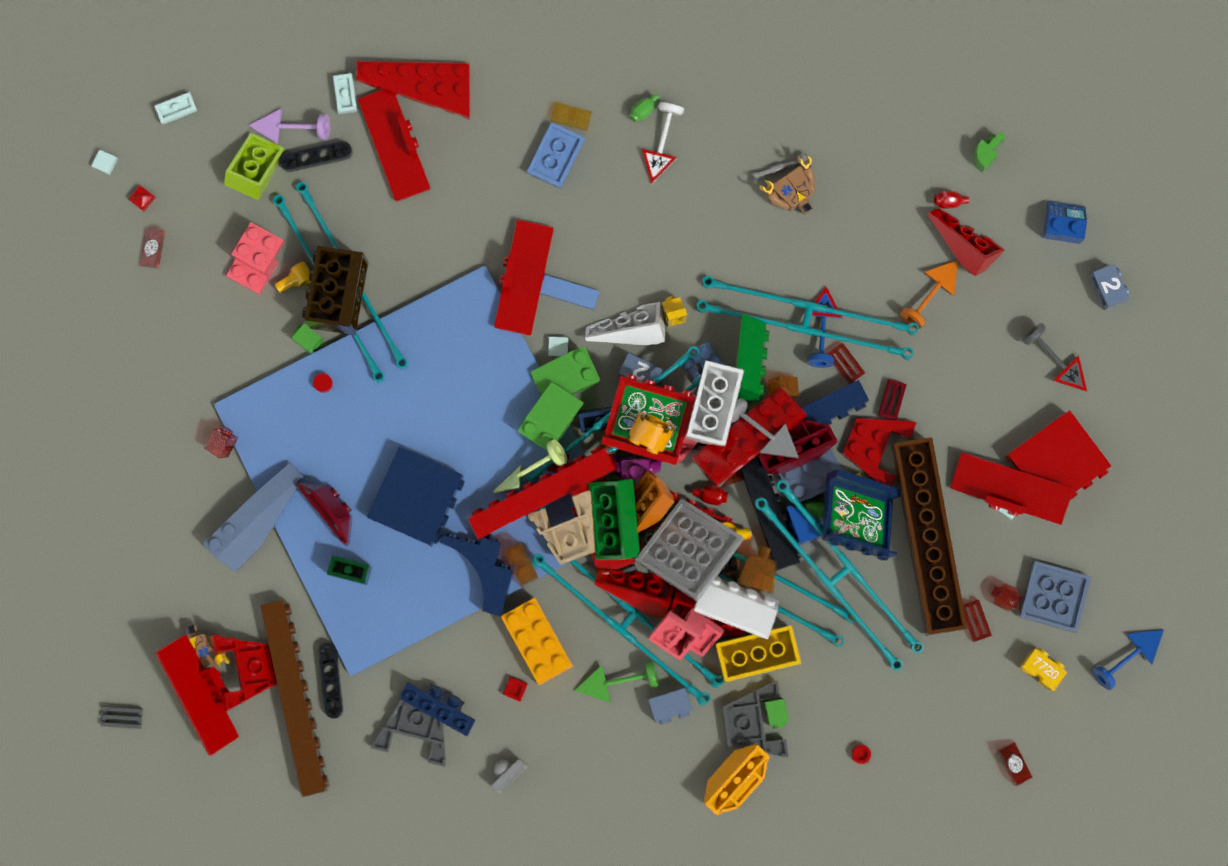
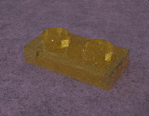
[551,102,592,131]

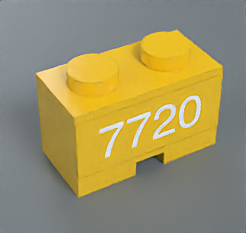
[1019,648,1067,691]

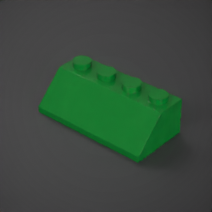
[736,314,770,402]
[589,479,640,560]

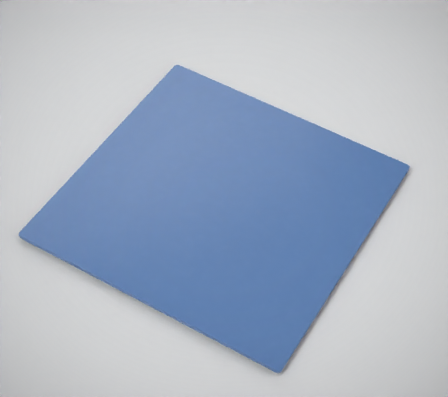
[215,266,586,676]

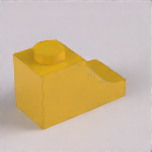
[662,296,687,327]

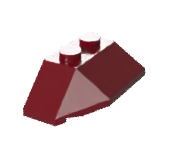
[759,419,838,475]
[296,483,353,546]

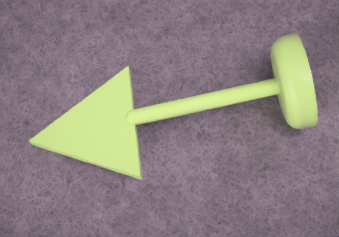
[493,440,568,493]

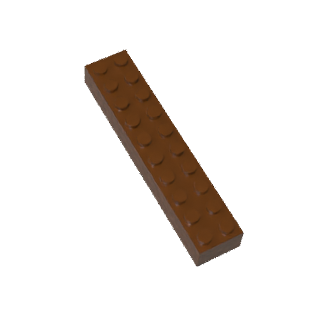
[891,437,967,636]

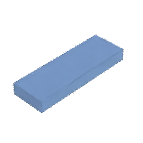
[540,275,599,310]

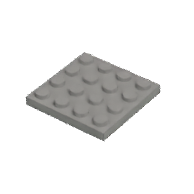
[635,498,744,602]

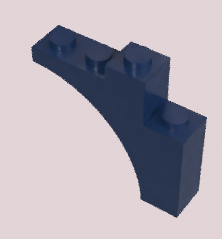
[440,533,514,616]

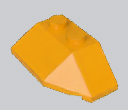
[703,744,770,815]

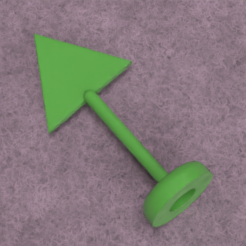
[575,660,659,703]

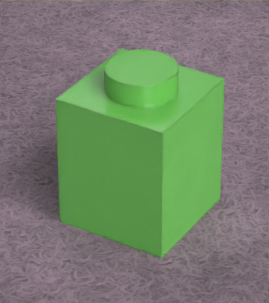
[292,324,324,354]
[764,699,789,729]

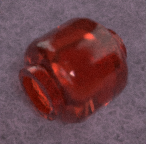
[991,583,1022,611]

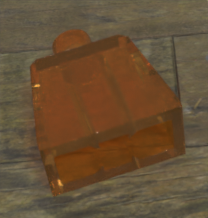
[736,546,776,594]

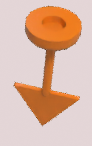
[900,260,958,329]

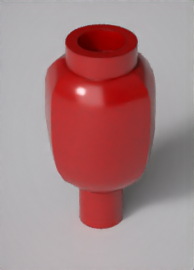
[934,191,969,209]
[692,486,728,506]

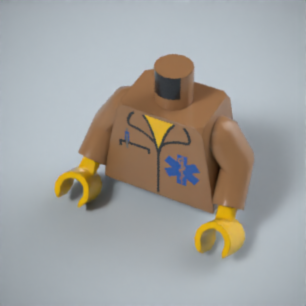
[759,154,815,215]
[185,625,230,668]

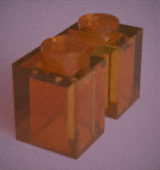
[504,542,539,587]

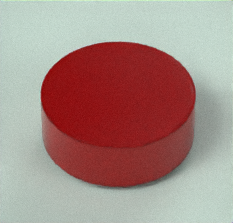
[313,373,333,393]
[851,745,871,764]

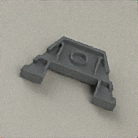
[722,681,789,757]
[371,700,446,767]

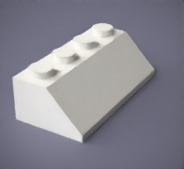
[686,361,744,446]
[694,576,779,639]

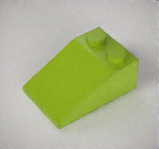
[224,133,285,200]

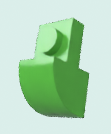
[974,132,1006,172]

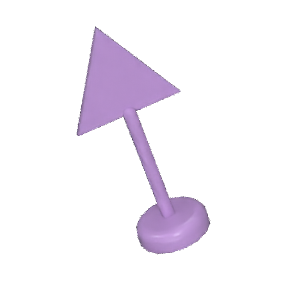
[249,109,330,144]

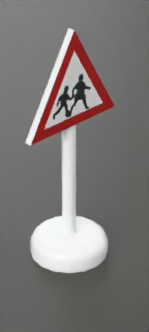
[641,102,684,184]

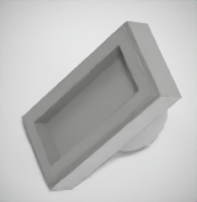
[491,759,527,794]

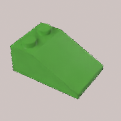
[530,346,601,396]
[518,382,584,450]

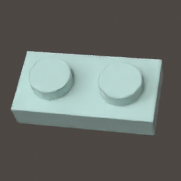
[333,73,357,114]
[155,92,198,125]

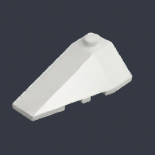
[585,302,666,345]

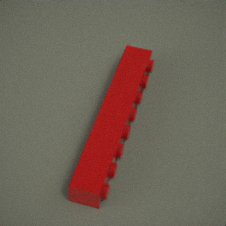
[468,446,618,539]

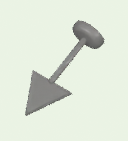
[731,398,798,458]

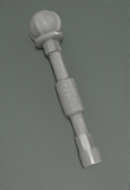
[751,153,810,180]

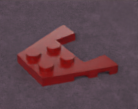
[842,418,917,487]
[210,635,277,712]

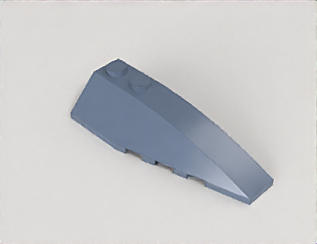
[203,463,304,572]

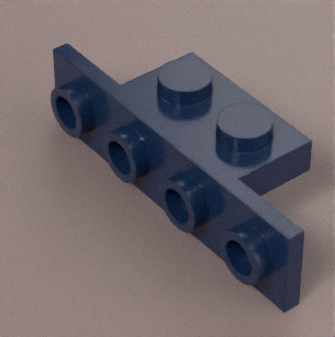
[399,682,476,737]

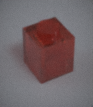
[204,427,238,458]

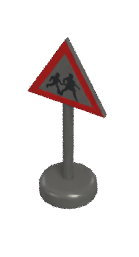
[1022,323,1087,392]

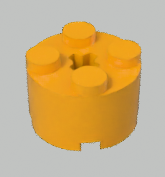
[629,412,674,454]

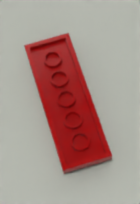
[692,387,806,487]

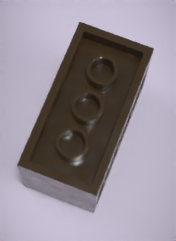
[302,246,369,335]

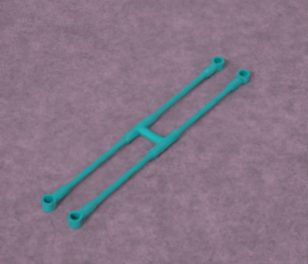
[273,182,409,383]
[696,276,919,360]
[520,346,702,510]
[755,479,924,671]
[644,512,856,647]
[531,542,724,706]

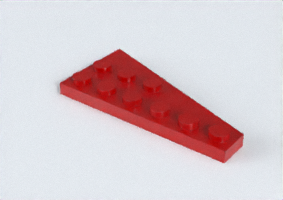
[357,61,470,120]

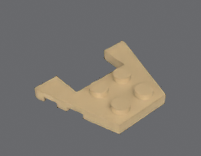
[528,491,595,565]

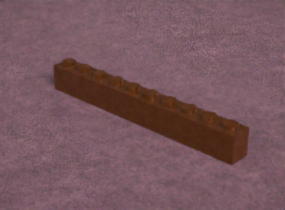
[260,600,330,797]

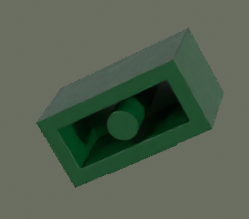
[327,556,372,585]

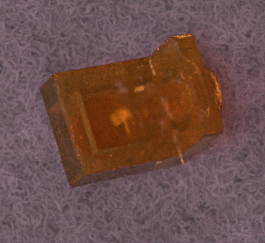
[768,376,799,397]

